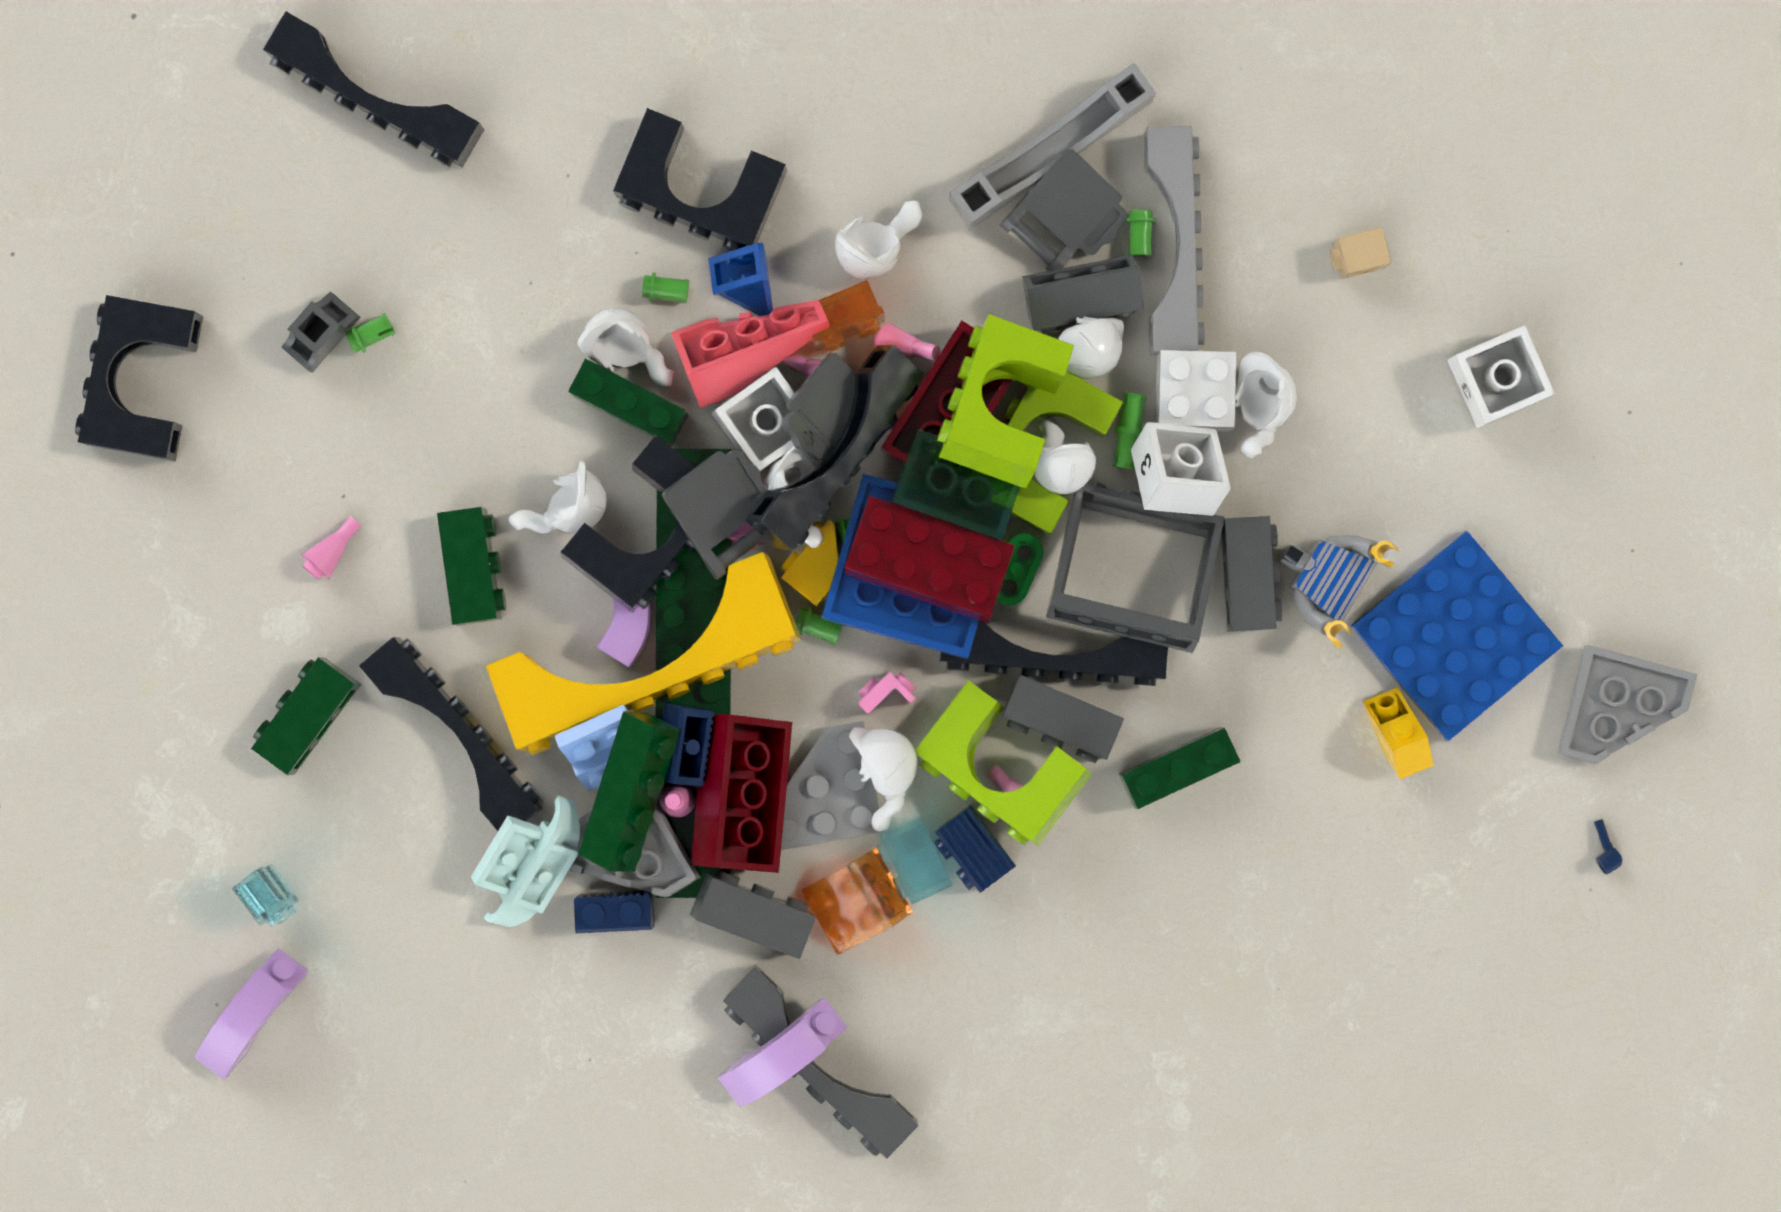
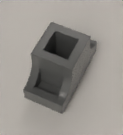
[281,291,361,373]

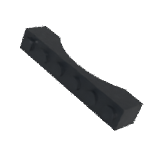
[263,11,485,168]
[745,345,924,550]
[939,620,1168,686]
[359,636,543,831]

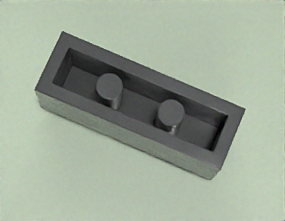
[1022,255,1144,332]
[1221,516,1282,632]
[1001,675,1124,764]
[690,870,816,959]

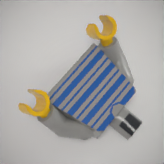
[1280,535,1399,648]

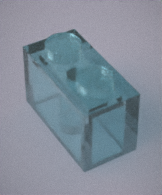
[876,816,953,904]

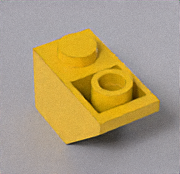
[781,519,838,607]
[1363,687,1434,780]

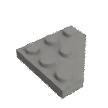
[1557,645,1697,764]
[781,721,883,850]
[569,801,701,897]

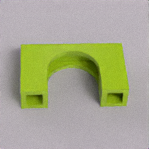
[937,314,1074,489]
[969,371,1123,536]
[915,680,1092,846]

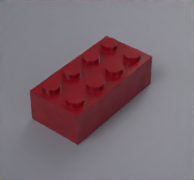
[881,320,1014,491]
[844,496,1015,623]
[691,714,793,873]

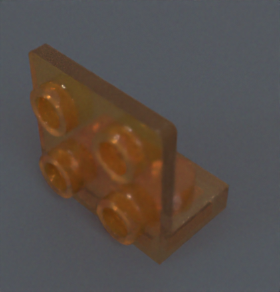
[812,280,885,353]
[802,847,913,954]

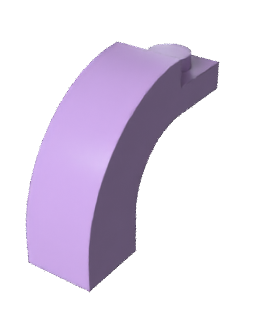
[597,598,651,668]
[194,948,308,1080]
[717,998,848,1107]

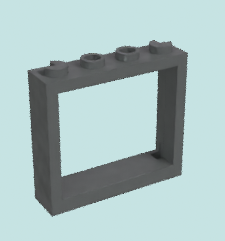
[1046,482,1224,653]

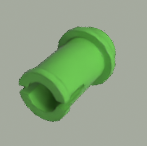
[1126,210,1156,257]
[642,272,689,303]
[345,313,396,353]
[795,607,843,645]

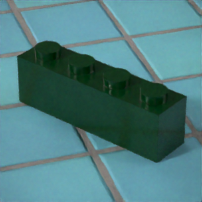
[578,711,680,872]

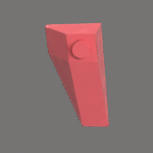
[671,300,830,409]

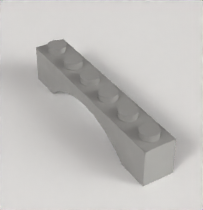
[949,63,1156,230]
[1144,126,1205,356]

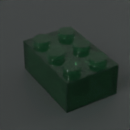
[890,429,1020,540]

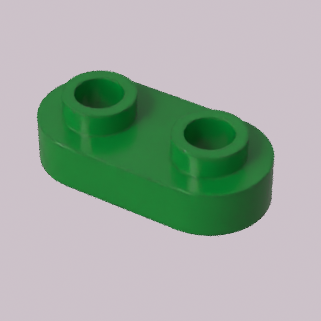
[997,533,1044,606]

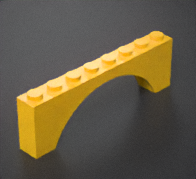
[486,552,802,755]

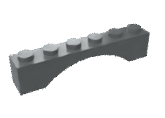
[723,965,918,1159]

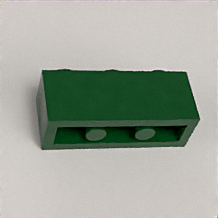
[568,359,689,447]
[437,507,507,626]
[251,657,361,775]
[1119,727,1241,809]

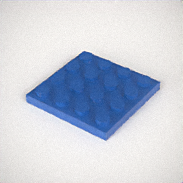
[822,474,1008,659]
[1351,531,1563,741]

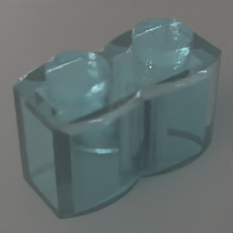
[232,864,299,927]

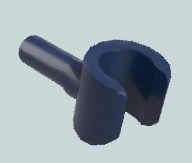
[1594,819,1623,874]

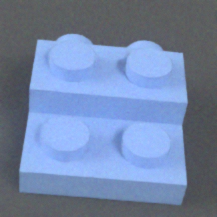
[555,704,629,792]

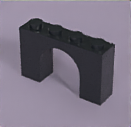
[613,108,787,251]
[75,295,203,462]
[560,435,697,613]

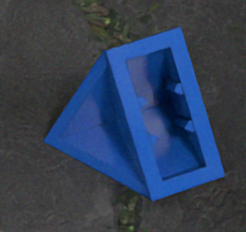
[708,243,773,316]

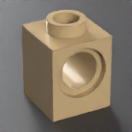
[1330,227,1391,279]

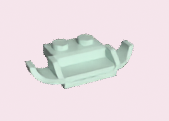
[471,796,580,927]

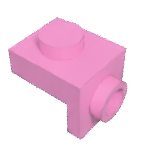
[858,672,916,714]

